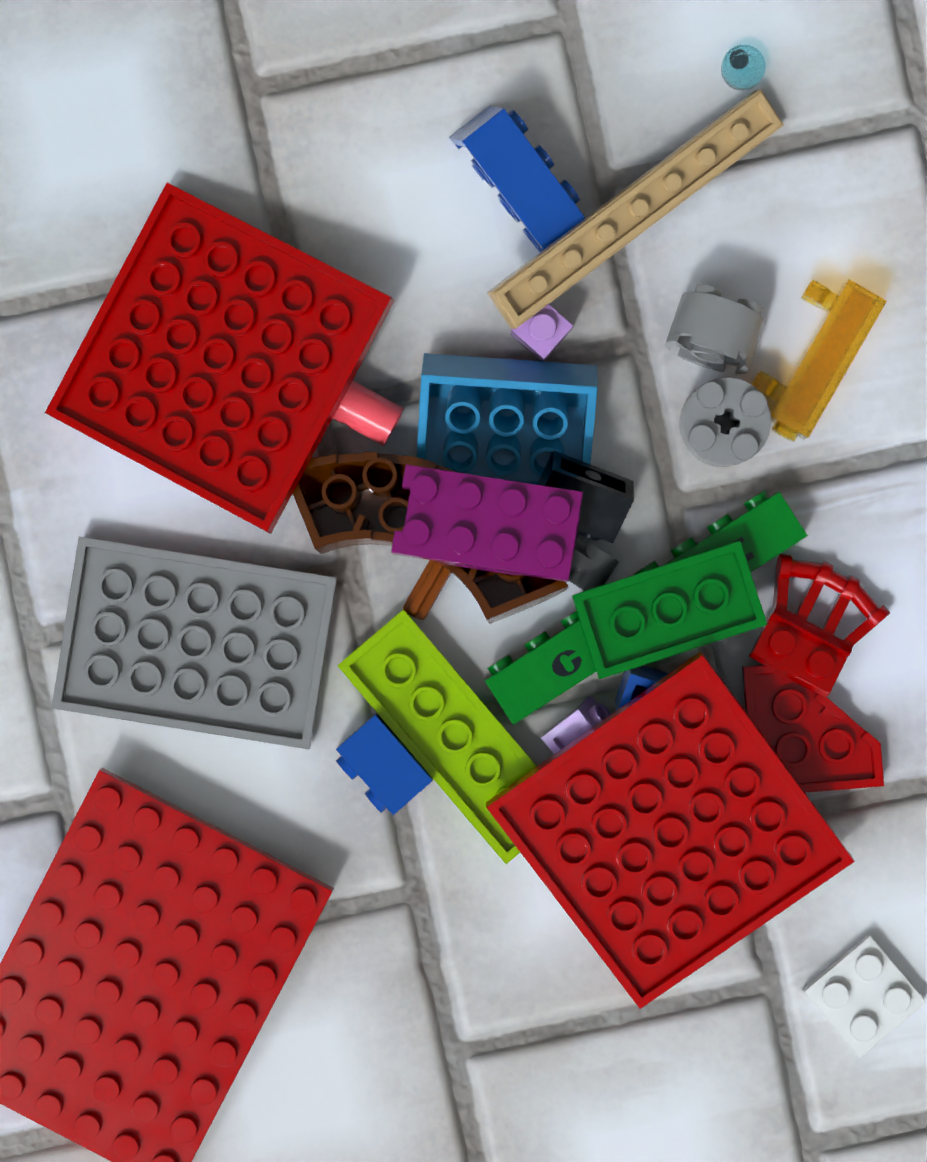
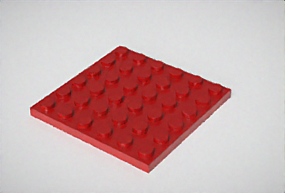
[45,183,395,534]
[486,651,855,1009]

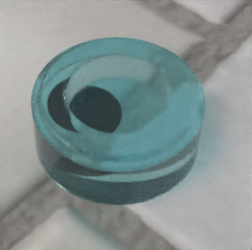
[721,45,766,91]

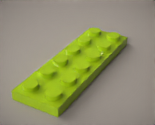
[337,609,537,864]

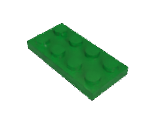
[571,541,768,679]

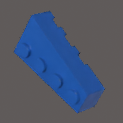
[449,106,589,253]

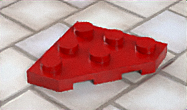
[742,665,884,793]

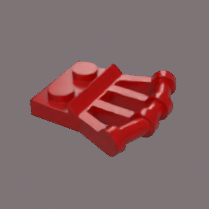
[748,554,890,698]

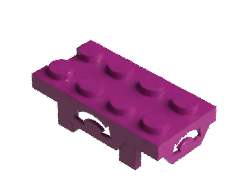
[391,464,583,582]

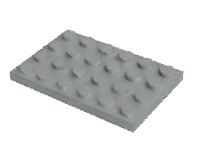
[51,537,337,749]

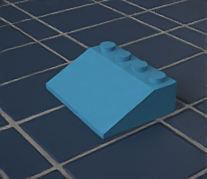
[416,353,598,485]

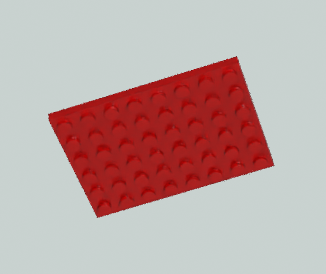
[0,768,334,1162]

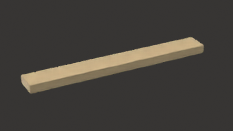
[487,89,784,329]

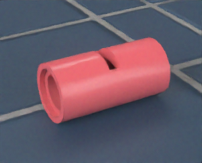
[332,381,404,446]

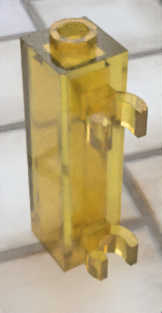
[751,279,887,442]

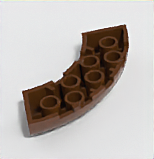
[293,451,568,624]

